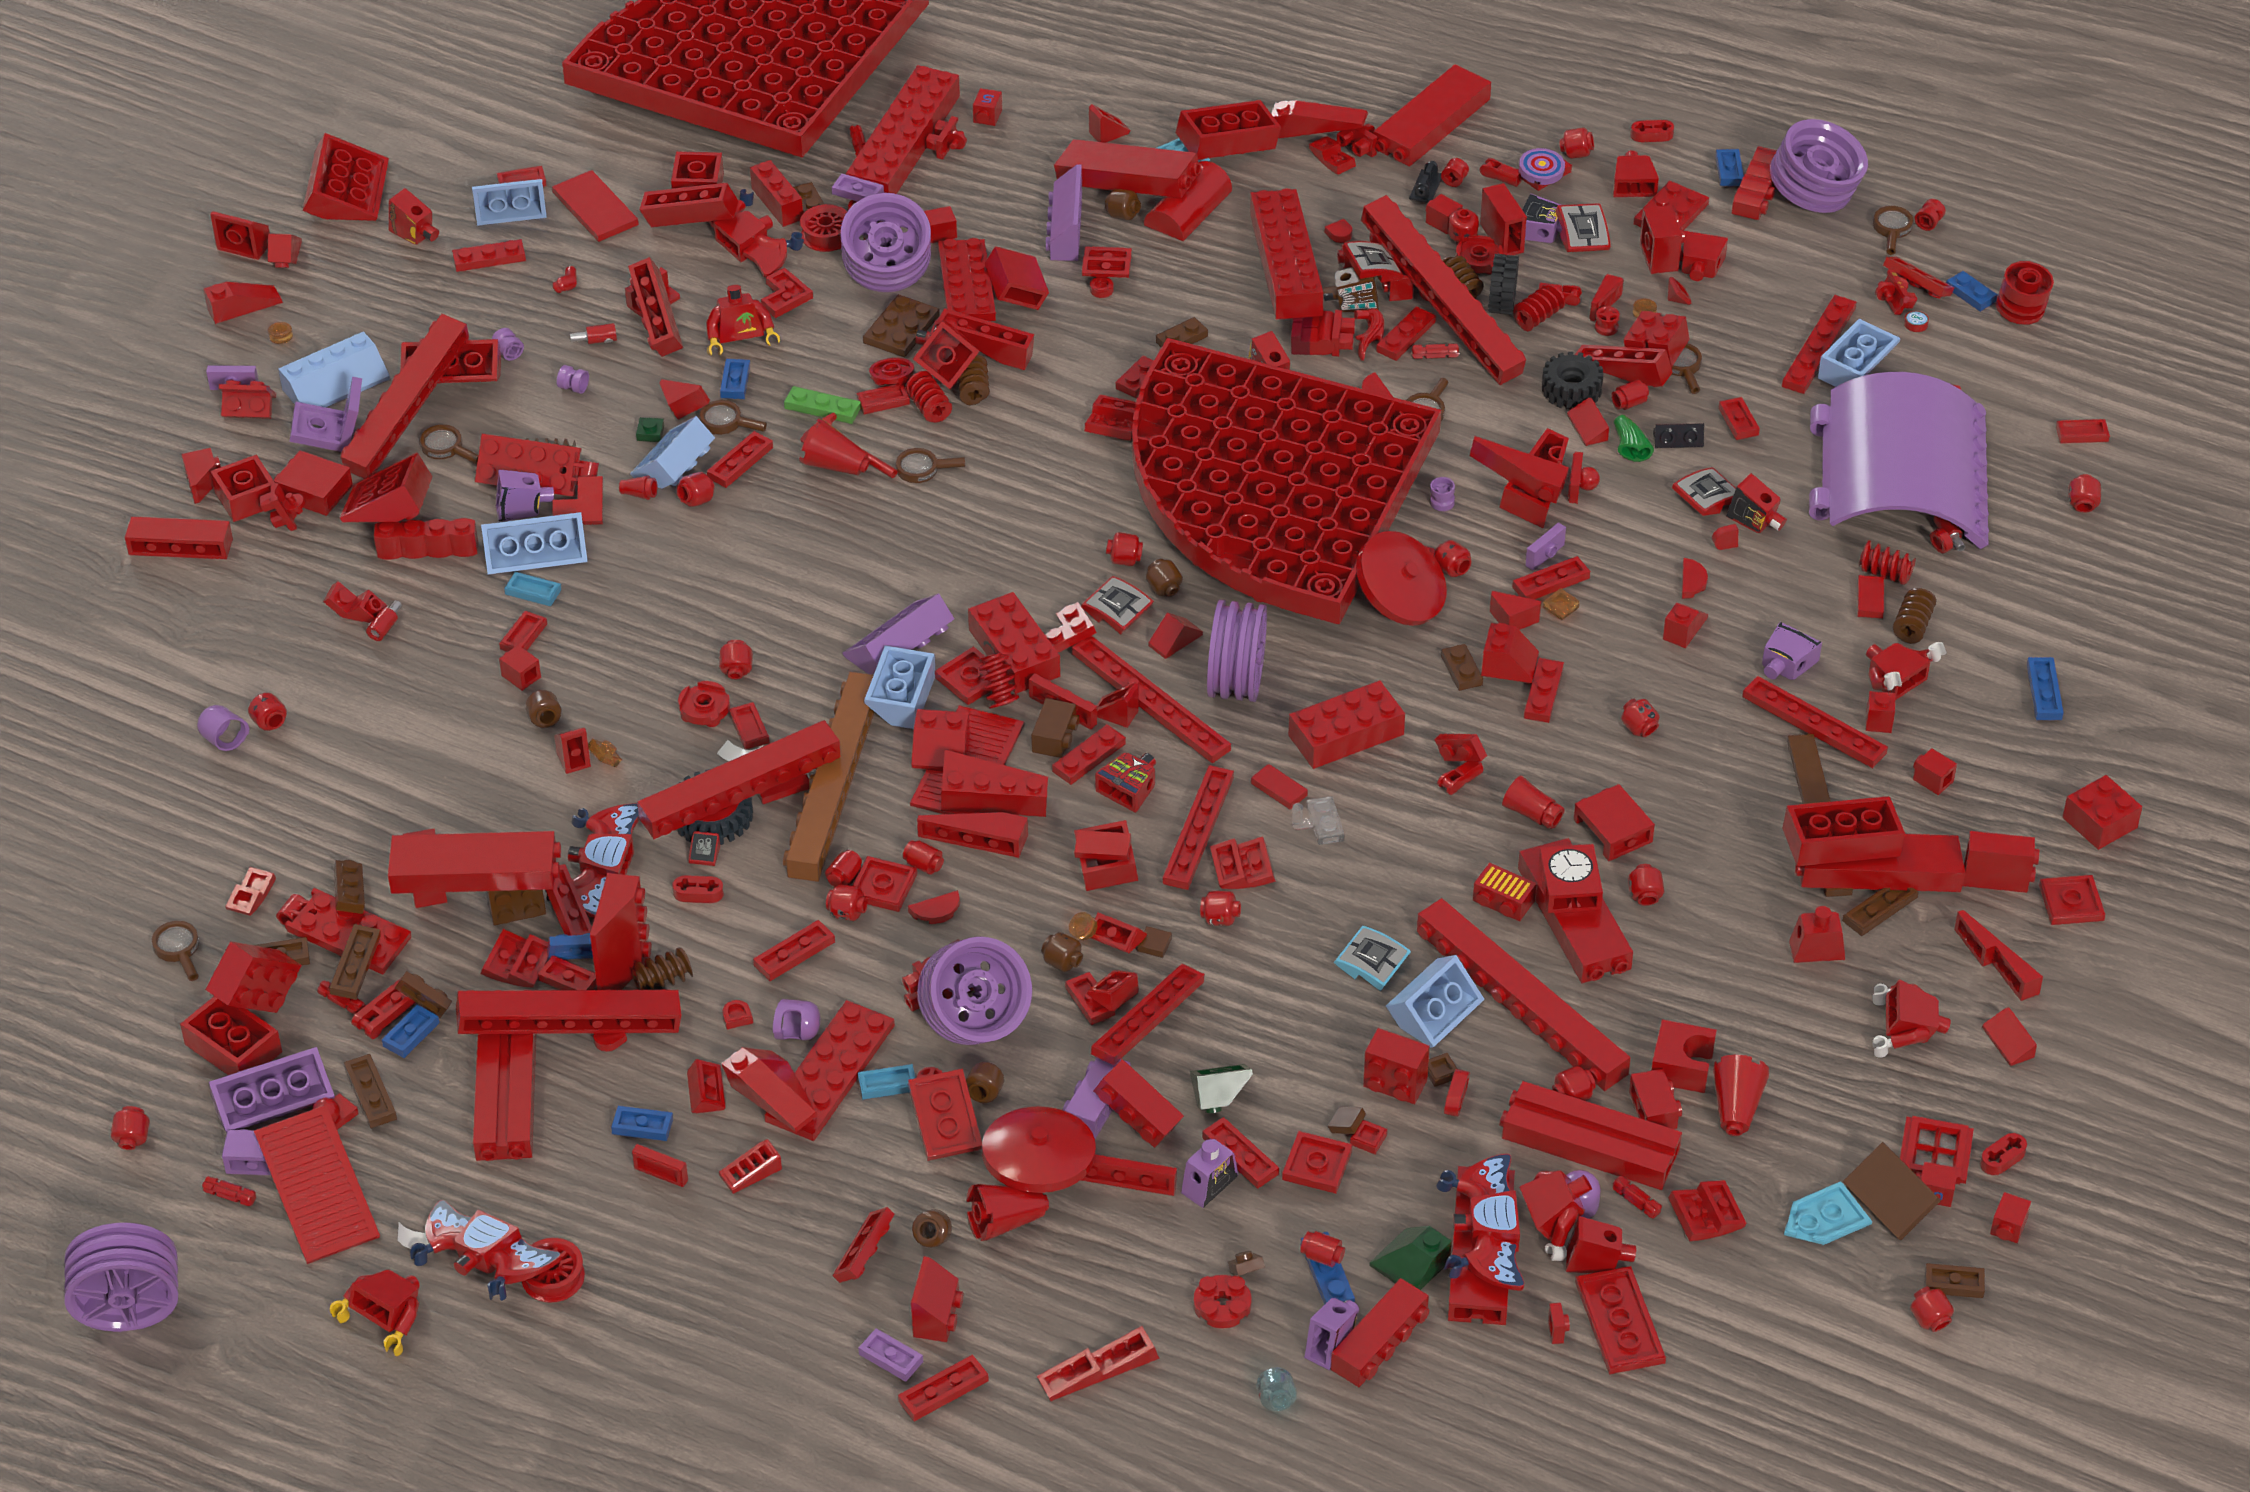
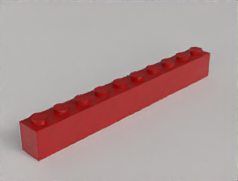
[1361,195,1526,385]
[1417,898,1631,1091]

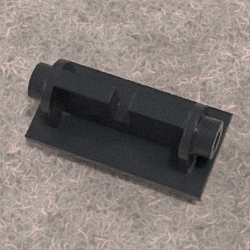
[1409,161,1442,203]
[1653,423,1704,448]

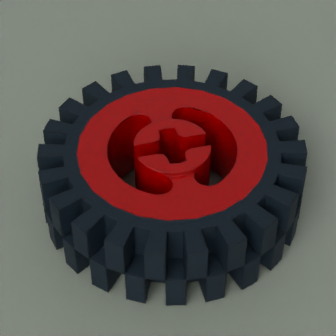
[678,769,753,845]

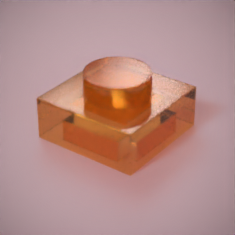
[1543,588,1580,620]
[588,738,622,767]

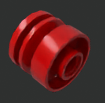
[1996,261,2054,325]

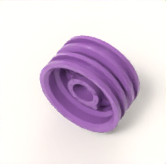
[1770,119,1868,213]
[841,193,931,292]
[1207,600,1267,702]
[917,937,1032,1045]
[64,1223,178,1332]

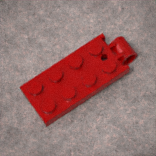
[475,434,599,497]
[276,888,411,975]

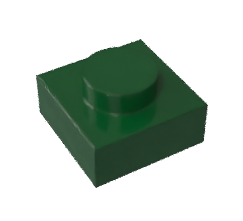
[636,417,665,442]

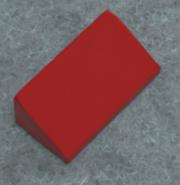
[1567,397,1609,446]
[1086,912,1147,954]
[1087,970,1139,1011]
[1982,1007,2037,1066]
[687,1059,726,1113]

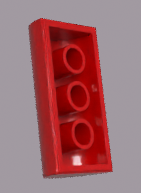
[1144,161,1232,242]

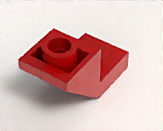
[323,581,387,623]

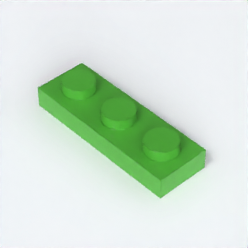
[784,386,861,424]

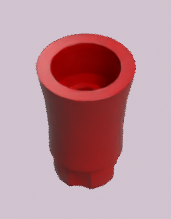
[1502,775,1565,829]

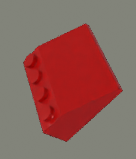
[302,133,389,221]
[340,452,433,522]
[590,873,652,990]

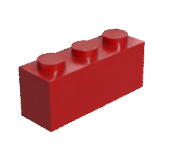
[750,160,803,227]
[1093,1059,1184,1148]

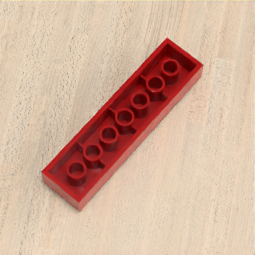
[846,65,960,194]
[1250,188,1323,320]

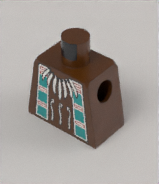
[1323,267,1379,312]

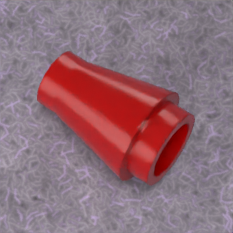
[619,475,658,500]

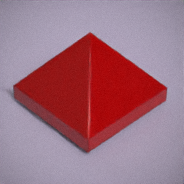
[1668,277,1692,305]

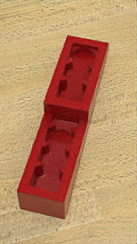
[1954,910,2043,1001]
[1037,1326,1160,1401]

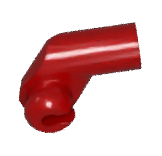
[553,266,577,293]

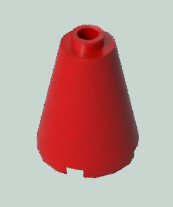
[799,418,870,476]
[1713,1054,1769,1136]
[966,1184,1049,1241]

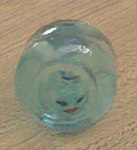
[1256,1367,1297,1411]

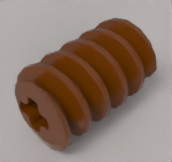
[1442,256,1484,299]
[958,355,990,406]
[1893,588,1937,644]
[632,947,693,990]

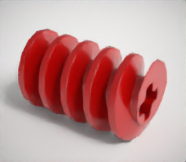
[1513,284,1565,332]
[906,371,952,423]
[1859,540,1916,585]
[976,653,1019,709]

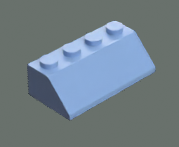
[278,331,390,407]
[481,512,588,574]

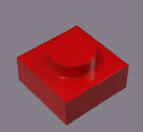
[1548,1303,1570,1344]

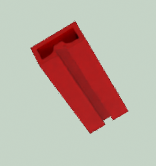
[1374,64,1491,167]
[1054,139,1201,198]
[388,831,561,894]
[1795,834,1966,892]
[1518,838,1633,984]
[473,1034,536,1161]
[1499,1081,1682,1190]
[1448,1166,1515,1325]

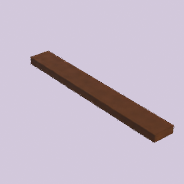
[1787,734,1853,897]

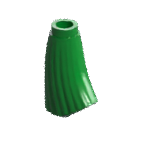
[1614,415,1654,462]

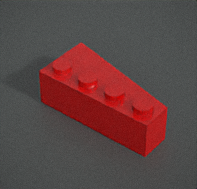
[1499,428,1569,528]
[941,750,1048,817]

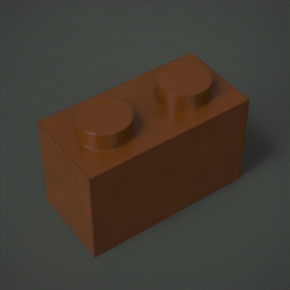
[1031,698,1079,758]

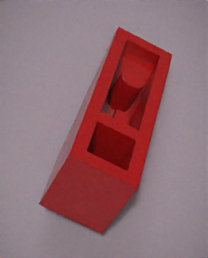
[204,282,283,324]

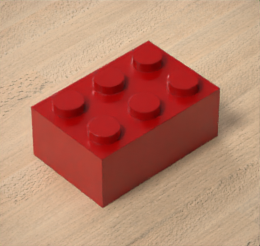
[205,941,302,1013]
[180,996,283,1075]

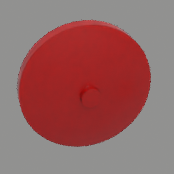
[1356,531,1447,626]
[982,1106,1096,1193]

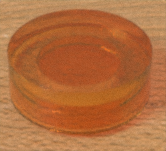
[1633,298,1657,318]
[268,322,293,344]
[1069,912,1097,941]

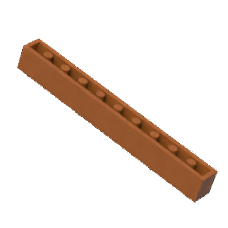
[783,672,875,882]

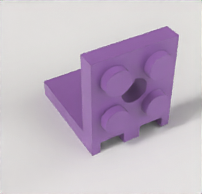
[289,377,362,452]

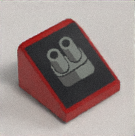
[689,831,720,866]

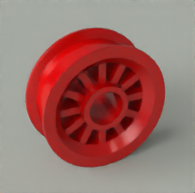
[800,204,847,252]
[522,1238,585,1303]

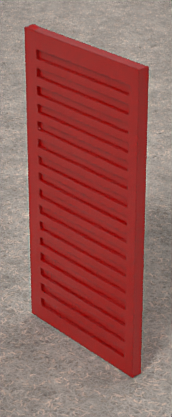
[910,705,1025,814]
[254,1105,380,1264]

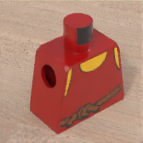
[389,188,439,245]

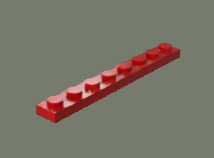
[1072,636,1231,763]

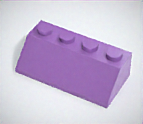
[1046,165,1082,261]
[842,593,954,675]
[209,1047,335,1134]

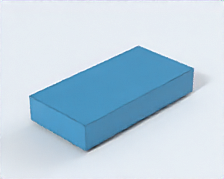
[504,572,561,606]
[858,1064,915,1100]

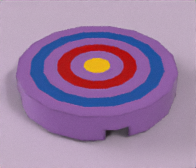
[1519,148,1565,185]

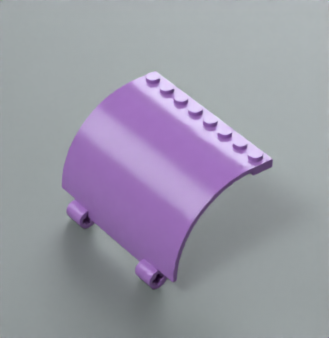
[1809,372,1989,549]

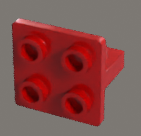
[218,380,277,419]

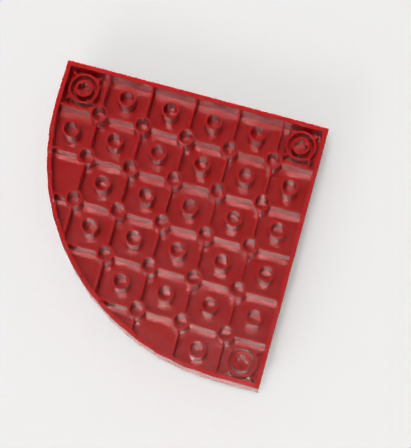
[562,0,929,158]
[1132,338,1441,625]

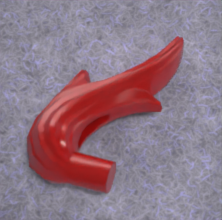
[1354,308,1384,361]

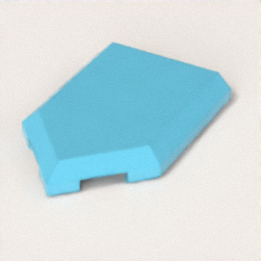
[1784,1181,1872,1245]

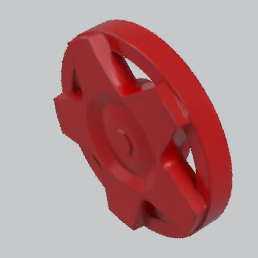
[869,358,915,386]

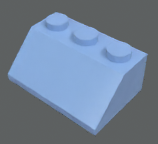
[472,179,547,226]
[1818,319,1900,387]
[630,416,715,489]
[864,646,935,729]
[1386,955,1485,1048]

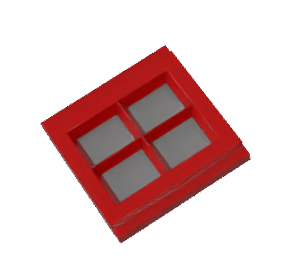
[1900,1116,1974,1185]

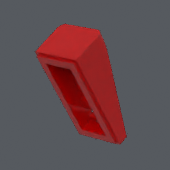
[1589,274,1624,322]
[719,1139,782,1194]

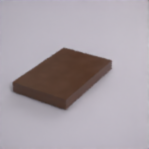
[1843,1142,1941,1241]

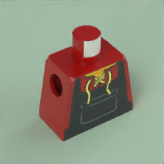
[1726,473,1787,533]

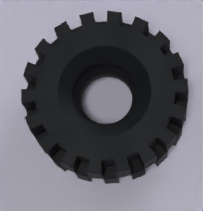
[1488,254,1519,315]
[1542,352,1604,410]

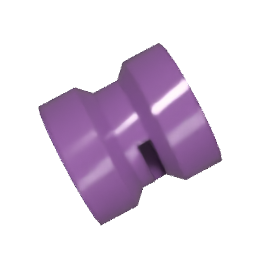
[492,328,524,361]
[557,365,589,394]
[1430,477,1455,511]

